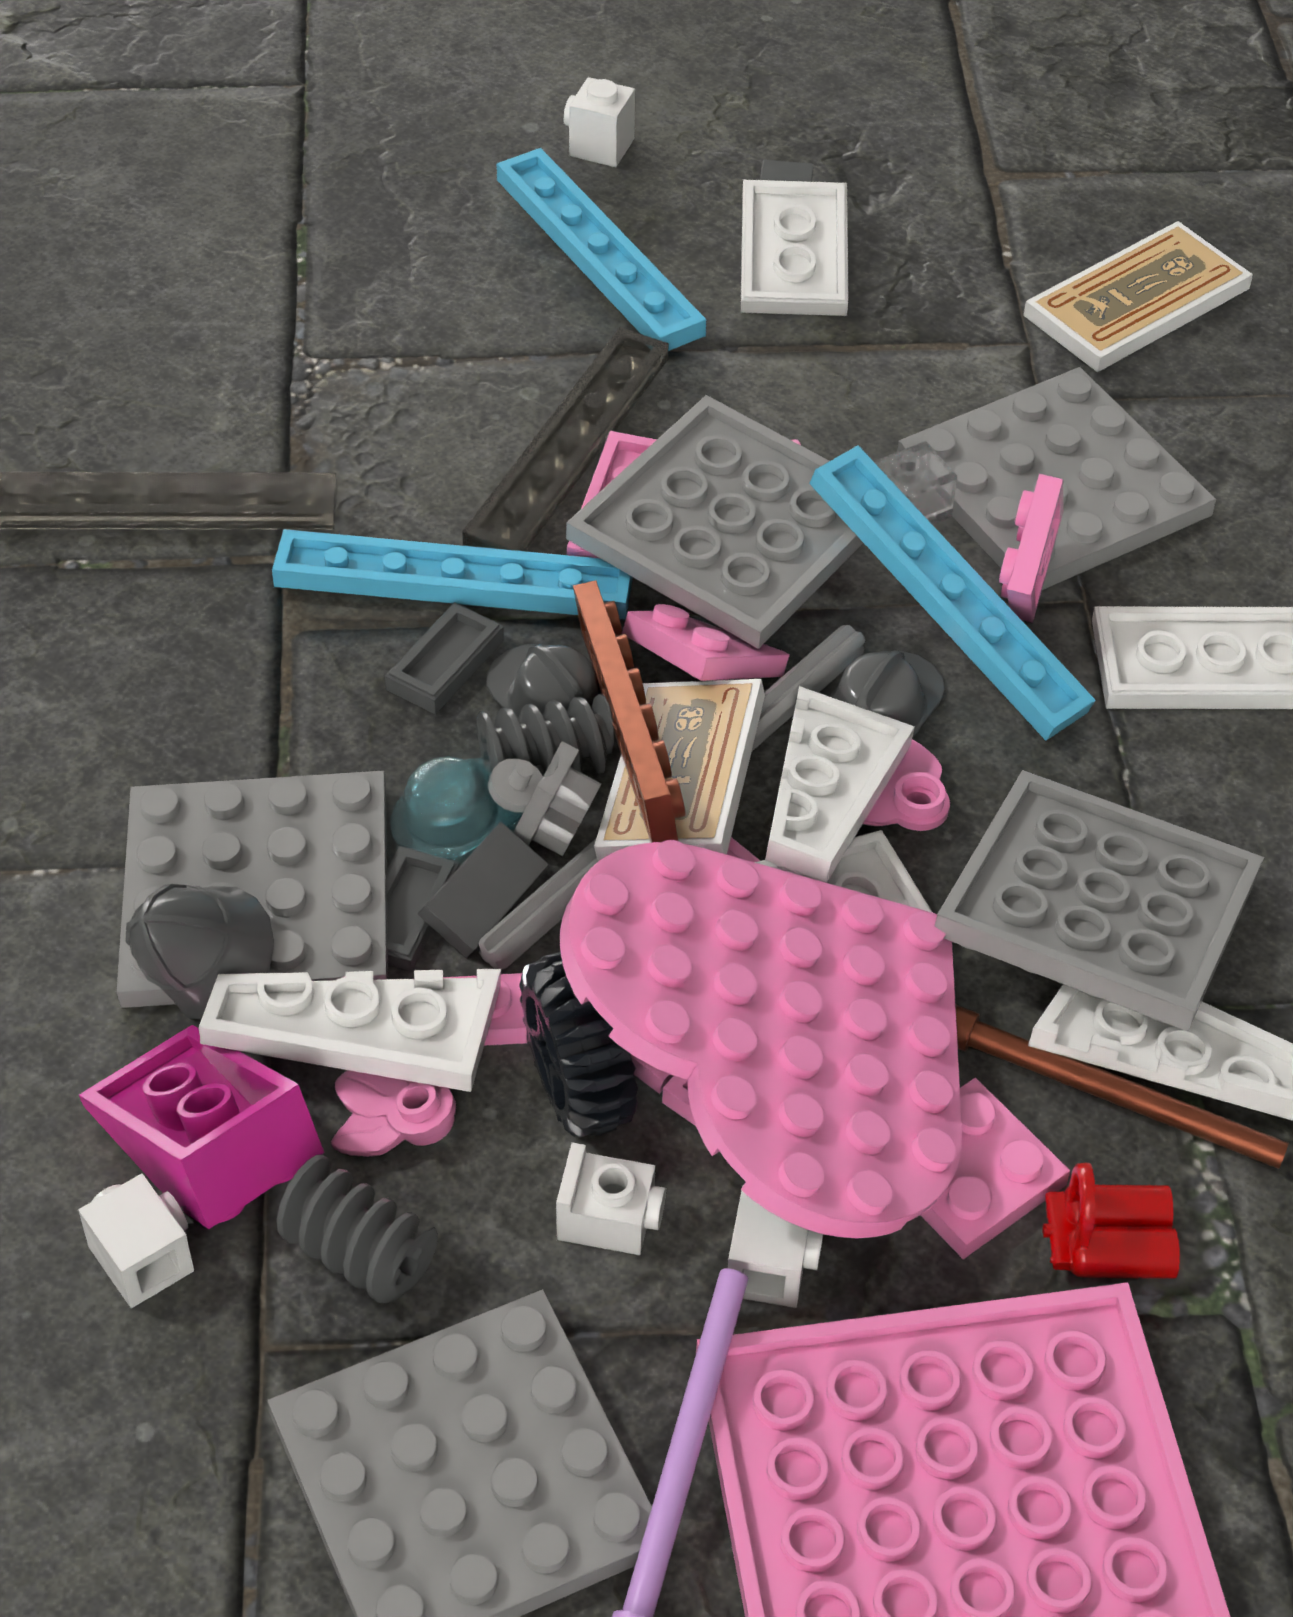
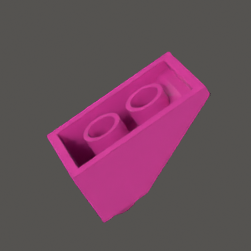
[79,1025,324,1229]

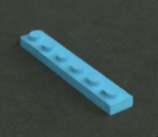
[497,148,706,354]
[809,445,1096,741]
[272,529,633,620]

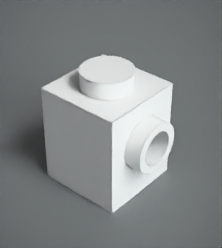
[564,77,635,167]
[78,1173,194,1308]
[728,1185,823,1308]

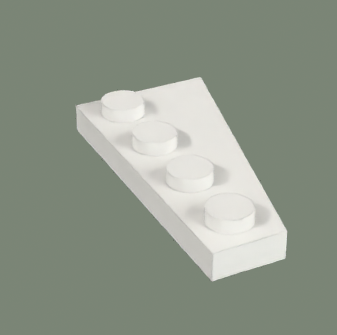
[765,686,915,883]
[199,969,501,1092]
[1028,984,1293,1121]

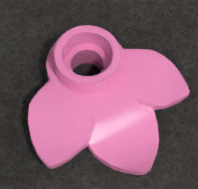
[863,740,950,831]
[331,1070,456,1157]

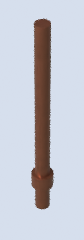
[955,1004,1289,1169]

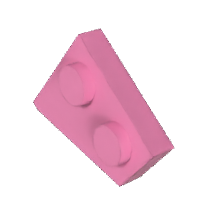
[622,604,789,681]

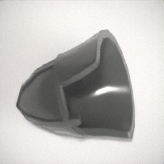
[125,884,274,1020]

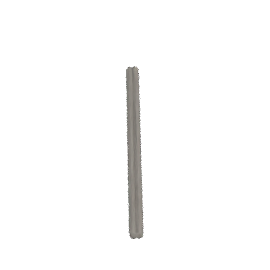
[478,625,865,970]

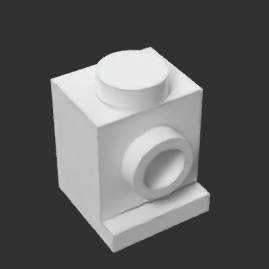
[556,1143,666,1255]

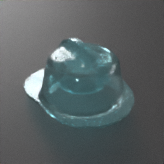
[390,756,524,860]

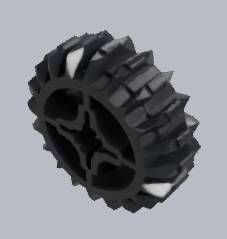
[519,952,638,1138]

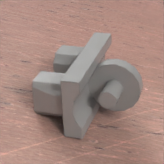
[488,741,601,856]

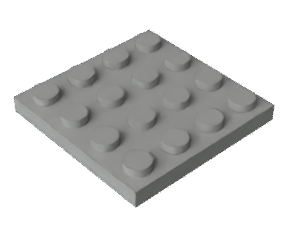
[897,367,1216,590]
[566,395,863,649]
[935,770,1264,1031]
[117,771,388,1008]
[267,1289,652,1617]

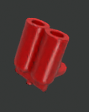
[1042,1163,1180,1279]

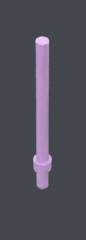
[612,1268,748,1617]

